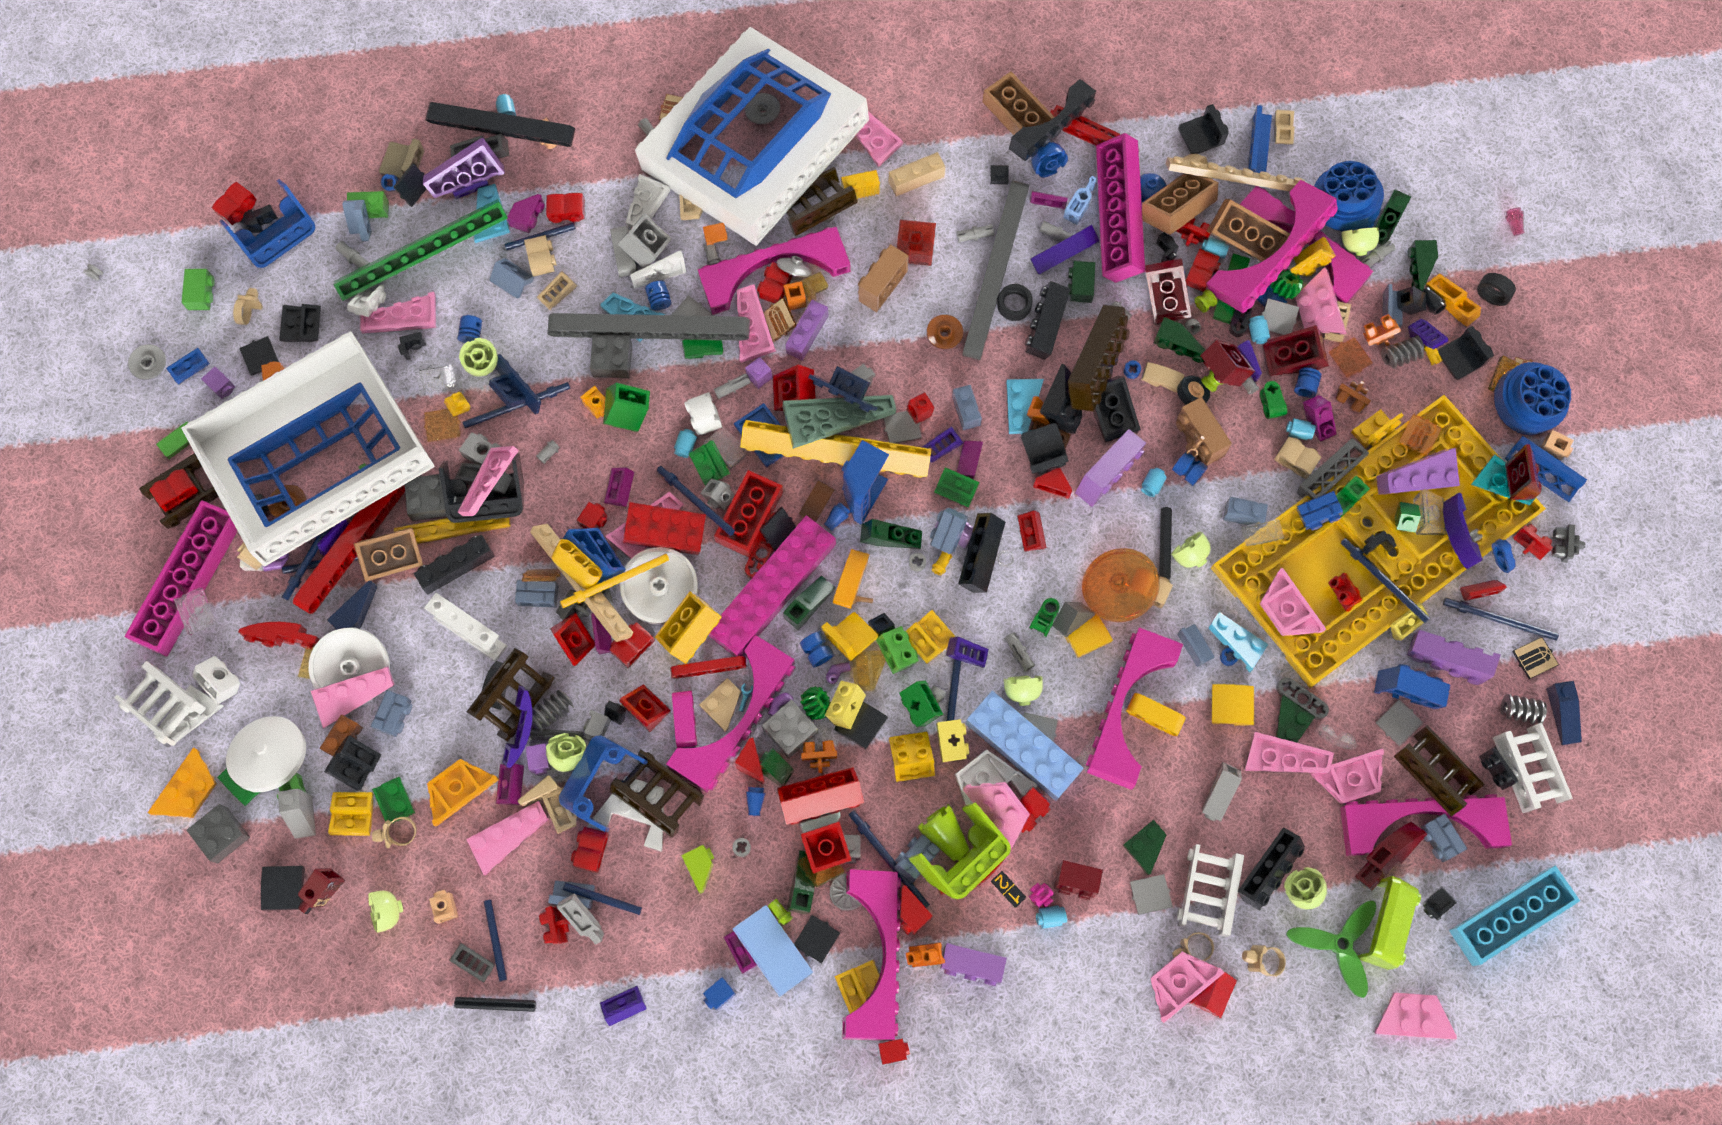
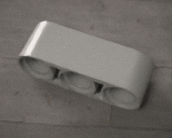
[610,226,637,277]

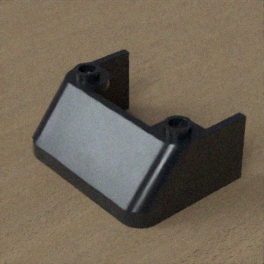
[439,453,524,523]

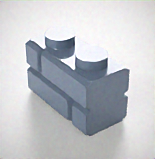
[952,385,982,430]
[1223,496,1268,528]
[930,508,968,554]
[515,577,559,608]
[370,690,413,737]
[1420,814,1467,862]
[894,835,940,884]

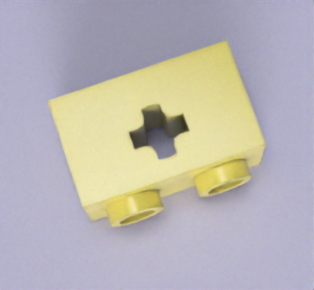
[825,681,866,730]
[936,719,969,762]

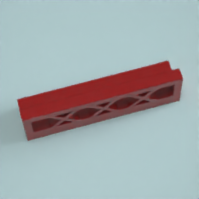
[1050,105,1120,146]

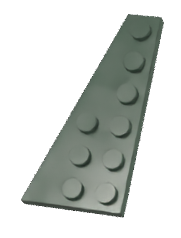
[782,395,896,449]

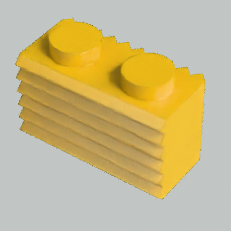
[841,170,880,199]

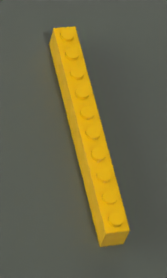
[740,420,931,478]

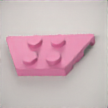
[1295,268,1347,335]
[1260,568,1326,636]
[1310,749,1384,805]
[963,782,1030,849]
[1150,951,1224,1023]
[1375,993,1457,1040]

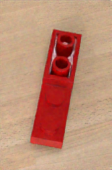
[238,621,320,650]

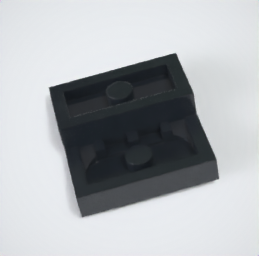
[279,304,321,342]
[833,701,888,750]
[324,735,382,791]
[261,866,305,911]

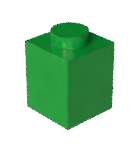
[1394,502,1421,533]

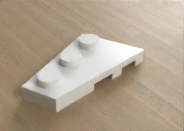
[626,174,670,227]
[630,250,686,289]

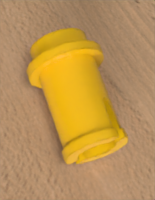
[1424,345,1443,366]
[932,551,953,576]

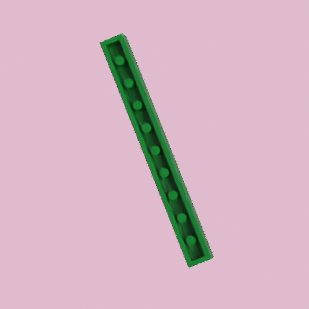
[333,199,508,301]

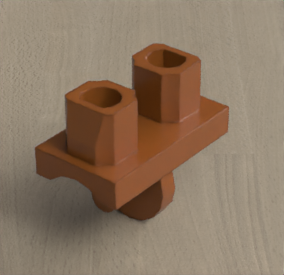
[1335,380,1371,413]

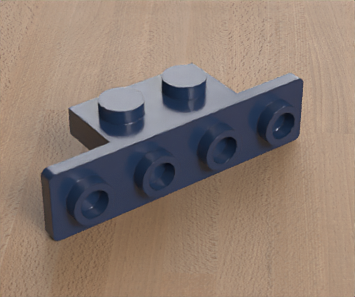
[489,354,541,415]
[808,366,878,412]

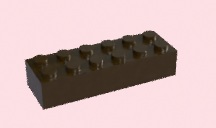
[1068,305,1130,412]

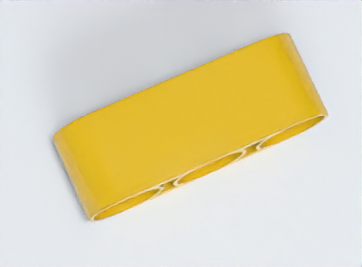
[551,539,602,590]
[1126,693,1186,736]

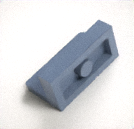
[342,200,372,241]
[489,258,535,298]
[1382,284,1403,328]
[1177,624,1215,667]
[548,881,595,910]

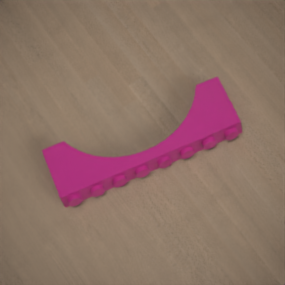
[1207,180,1338,314]
[1239,186,1374,303]
[698,227,851,315]
[1086,628,1183,790]
[666,635,796,793]
[1340,794,1512,856]
[842,869,901,1041]

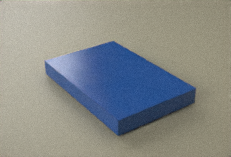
[734,403,783,468]

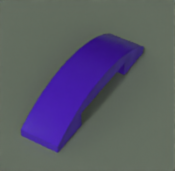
[1030,225,1100,275]
[1443,493,1483,569]
[502,686,532,768]

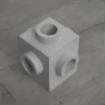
[700,479,735,510]

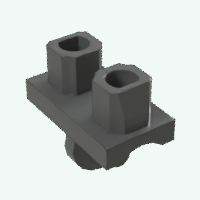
[1552,524,1586,563]
[556,590,590,620]

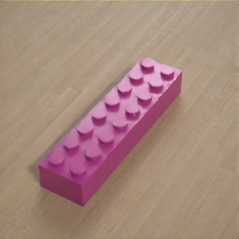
[1096,133,1145,283]
[124,500,237,657]
[708,515,836,657]

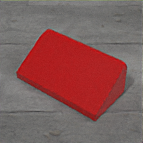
[1017,510,1047,552]
[1460,580,1507,601]

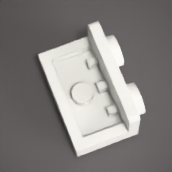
[347,285,386,317]

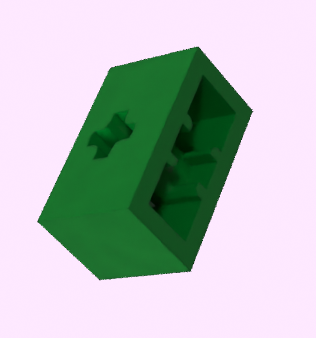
[899,680,944,727]

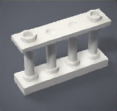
[424,593,508,662]
[114,661,206,746]
[1493,723,1573,813]
[1176,844,1244,937]

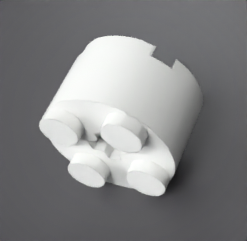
[684,392,722,435]

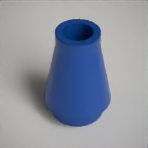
[824,502,851,531]
[746,787,766,816]

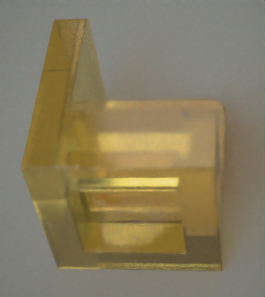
[801,272,828,303]

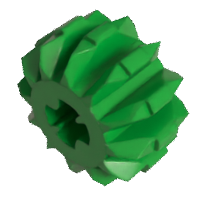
[1270,269,1303,299]
[800,686,831,721]

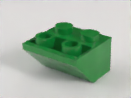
[603,382,650,432]

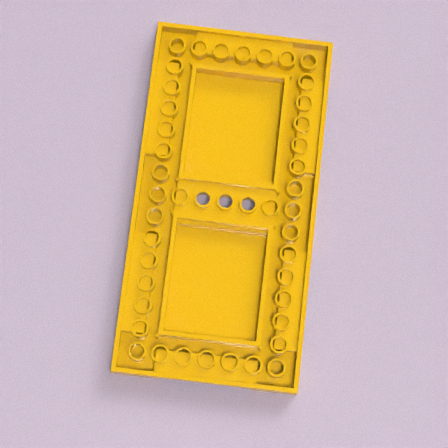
[1211,395,1546,688]

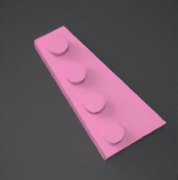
[856,112,903,167]
[737,284,776,363]
[458,446,519,516]
[605,492,684,559]
[311,666,395,729]
[466,801,548,875]

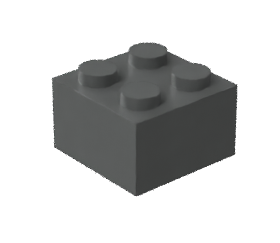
[590,334,632,379]
[405,474,447,522]
[186,804,250,864]

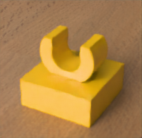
[444,392,471,417]

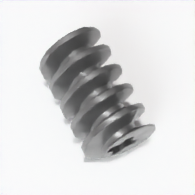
[1381,336,1424,369]
[532,689,574,731]
[1500,694,1547,724]

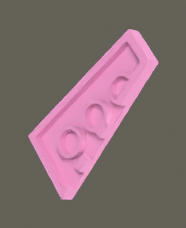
[360,292,436,334]
[1245,732,1334,773]

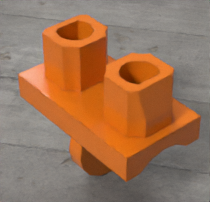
[1363,314,1401,347]
[801,740,837,773]
[906,942,945,967]

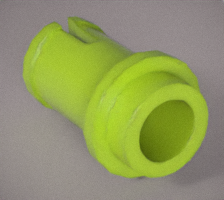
[768,899,793,925]

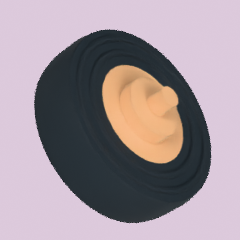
[1177,375,1210,405]

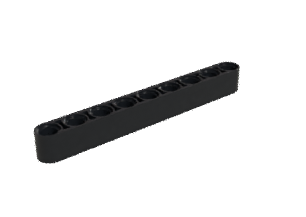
[425,102,576,147]

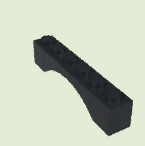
[1009,79,1096,161]

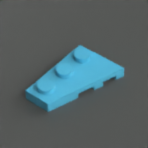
[474,184,510,243]
[600,293,665,342]
[1006,379,1044,434]
[1209,612,1268,673]

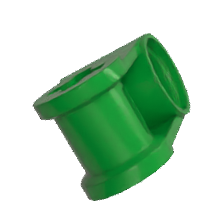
[1259,381,1287,419]
[1029,598,1060,637]

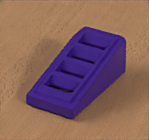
[1408,319,1448,350]
[1237,340,1262,382]
[921,426,963,463]
[946,636,989,668]

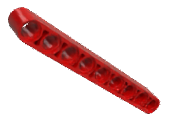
[293,484,405,614]

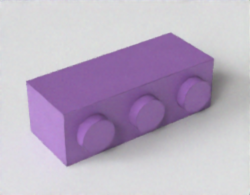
[785,299,829,361]
[940,943,1007,986]

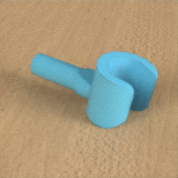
[739,683,753,712]

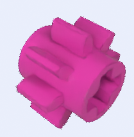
[1029,882,1054,908]

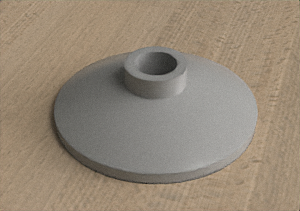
[745,93,780,124]
[777,256,812,277]
[128,344,166,380]

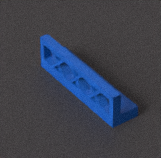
[1248,105,1272,173]
[1504,436,1587,502]

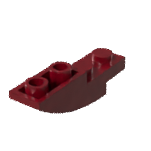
[1355,822,1427,891]

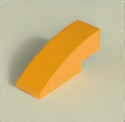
[1426,273,1481,327]
[833,549,870,609]

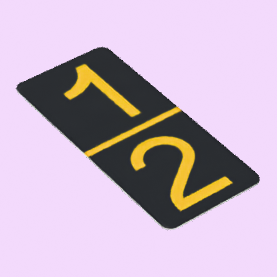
[991,871,1026,908]

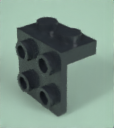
[1178,104,1229,154]
[1438,326,1494,380]
[1021,423,1069,474]
[1479,746,1518,790]

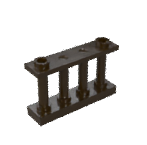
[786,167,858,236]
[139,453,219,529]
[466,648,555,742]
[1393,725,1485,817]
[610,749,704,838]

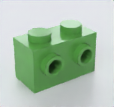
[347,191,389,218]
[181,269,215,310]
[876,626,919,674]

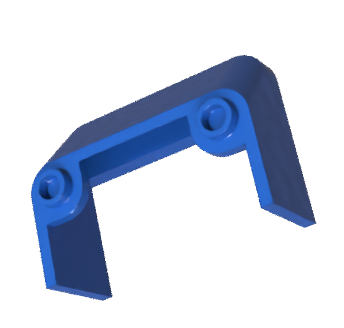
[219,179,315,268]
[842,440,889,525]
[559,736,648,832]

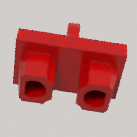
[1176,218,1210,247]
[1513,524,1553,560]
[1328,572,1363,612]
[539,906,570,944]

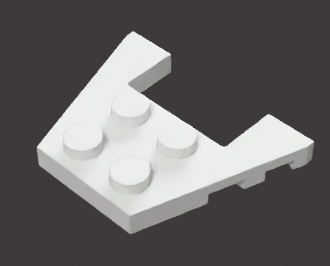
[955,750,1038,825]
[587,776,664,852]

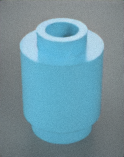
[496,94,516,116]
[1201,237,1229,260]
[1248,316,1270,344]
[1286,418,1315,440]
[674,429,697,458]
[1141,468,1167,497]
[1036,905,1067,929]

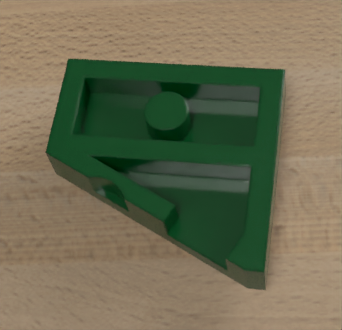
[1276,695,1315,743]
[1122,819,1167,875]

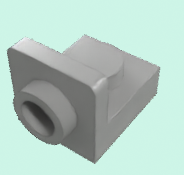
[844,835,861,864]

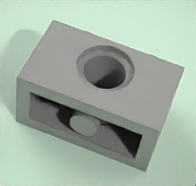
[459,432,501,465]

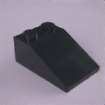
[1040,364,1082,434]
[1093,376,1141,442]

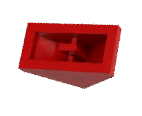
[1033,468,1072,499]

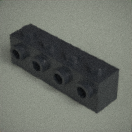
[1025,281,1070,360]
[958,513,1006,593]
[414,535,495,595]
[1238,827,1305,911]

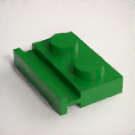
[689,441,730,486]
[934,467,980,508]
[372,777,415,823]

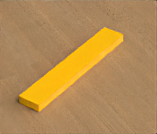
[394,517,511,544]

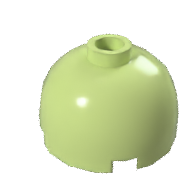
[1341,228,1379,256]
[459,338,498,377]
[1171,532,1211,568]
[1003,676,1043,706]
[546,733,586,772]
[1284,867,1327,910]
[368,891,403,933]

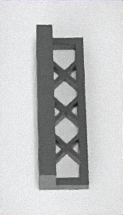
[1297,438,1369,500]

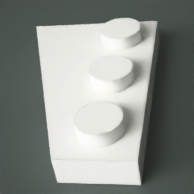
[154,685,224,746]

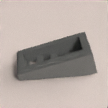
[449,943,495,983]

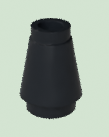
[1423,287,1447,315]

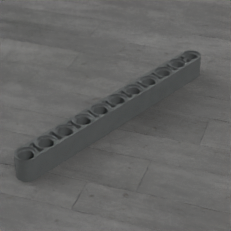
[962,180,1029,360]
[547,313,750,341]

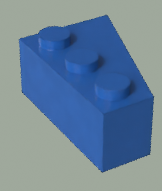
[563,528,626,586]
[1374,664,1450,709]

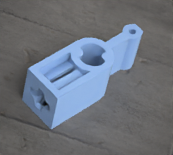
[1063,176,1096,225]

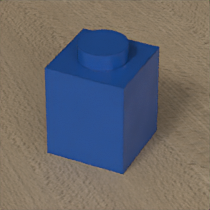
[703,977,736,1010]

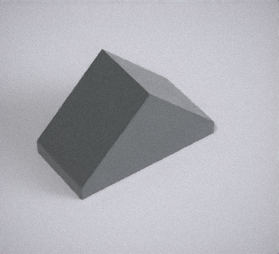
[1053,602,1095,637]

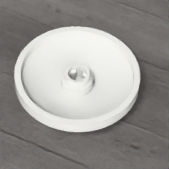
[620,547,698,624]
[309,628,390,701]
[226,716,306,792]

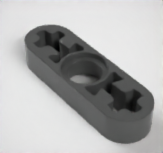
[1276,677,1329,720]

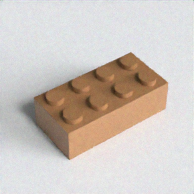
[982,71,1055,135]
[1142,173,1219,235]
[1206,199,1290,262]

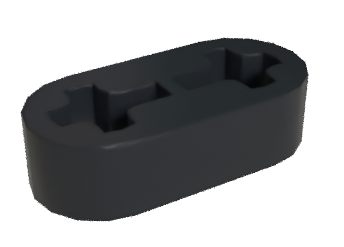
[1229,308,1252,337]

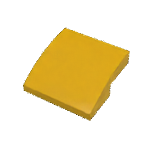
[1064,609,1113,658]
[906,610,956,664]
[1212,684,1254,726]
[328,792,374,836]
[834,960,880,1014]

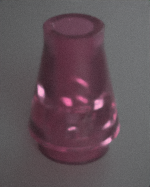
[1505,207,1525,236]

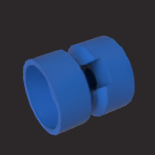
[1172,452,1208,486]
[799,631,835,668]

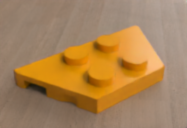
[147,747,217,818]
[427,759,499,827]

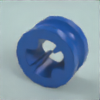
[381,174,399,191]
[1124,360,1141,379]
[1220,647,1238,666]

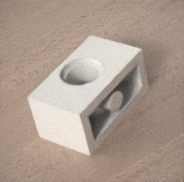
[193,656,240,704]

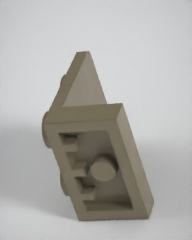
[379,139,425,179]

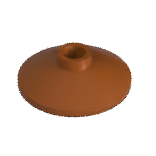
[927,315,963,349]
[268,485,307,518]

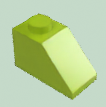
[681,845,714,894]

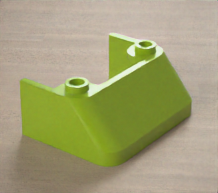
[908,802,1011,899]
[1358,876,1421,970]

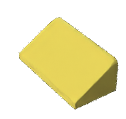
[1390,602,1428,641]

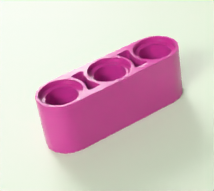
[672,691,697,748]

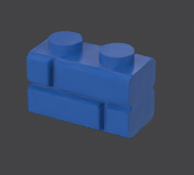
[1297,491,1343,531]

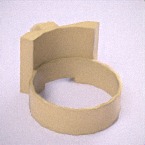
[233,288,263,325]
[372,817,417,848]
[1172,932,1214,961]
[1242,945,1286,976]

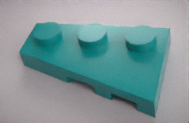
[1471,455,1535,505]

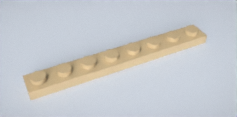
[1166,156,1305,191]
[530,524,633,642]

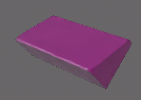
[1030,191,1068,209]
[957,441,983,480]
[604,467,634,507]
[591,613,612,655]
[496,764,524,805]
[724,931,757,974]

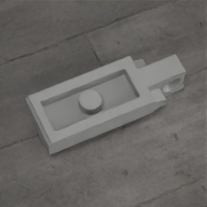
[557,894,604,945]

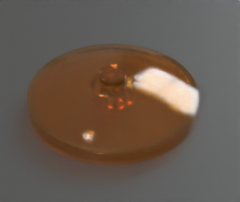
[1082,548,1160,622]

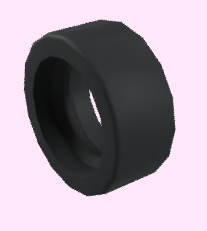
[1477,273,1516,306]
[997,284,1033,321]

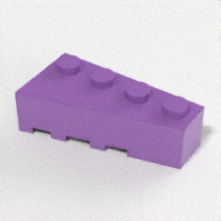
[423,138,505,198]
[1075,429,1146,507]
[1376,448,1460,495]
[1407,630,1501,685]

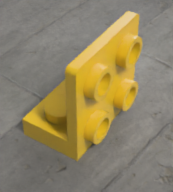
[1290,237,1336,277]
[1351,409,1404,449]
[821,612,879,661]
[889,731,935,782]

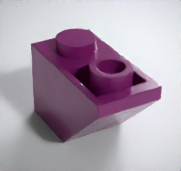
[507,194,545,233]
[1303,395,1337,442]

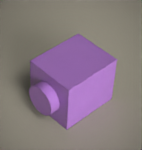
[745,357,772,389]
[201,366,235,399]
[526,743,552,775]

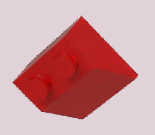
[773,364,816,411]
[900,885,933,936]

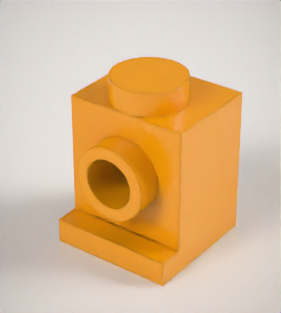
[580,385,605,419]

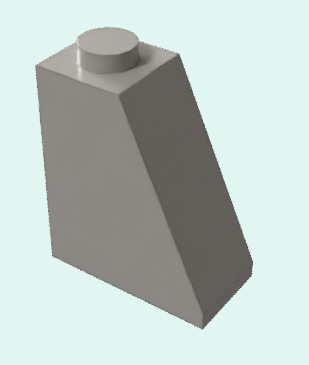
[1202,762,1242,821]
[278,789,316,839]

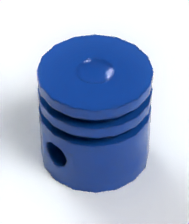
[645,281,672,311]
[457,315,483,343]
[1294,368,1322,398]

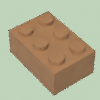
[858,244,909,313]
[1176,397,1232,466]
[353,527,423,582]

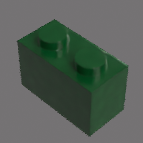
[1068,261,1096,303]

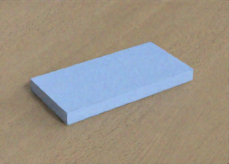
[733,905,813,997]

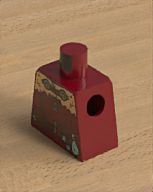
[298,868,345,915]

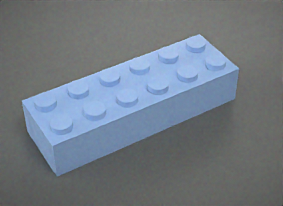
[966,690,1084,801]

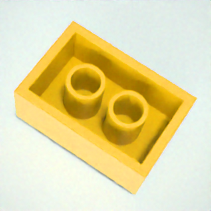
[654,591,721,663]

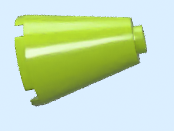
[917,804,970,861]

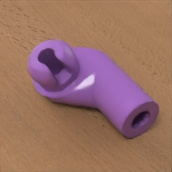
[262,553,289,572]
[826,662,851,684]
[768,692,793,716]

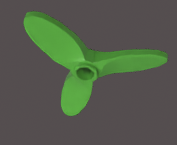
[1286,901,1376,998]

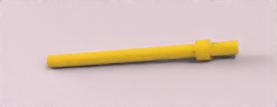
[560,554,669,608]

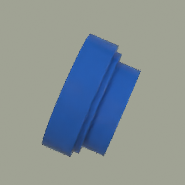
[1314,161,1384,231]
[1494,362,1571,436]

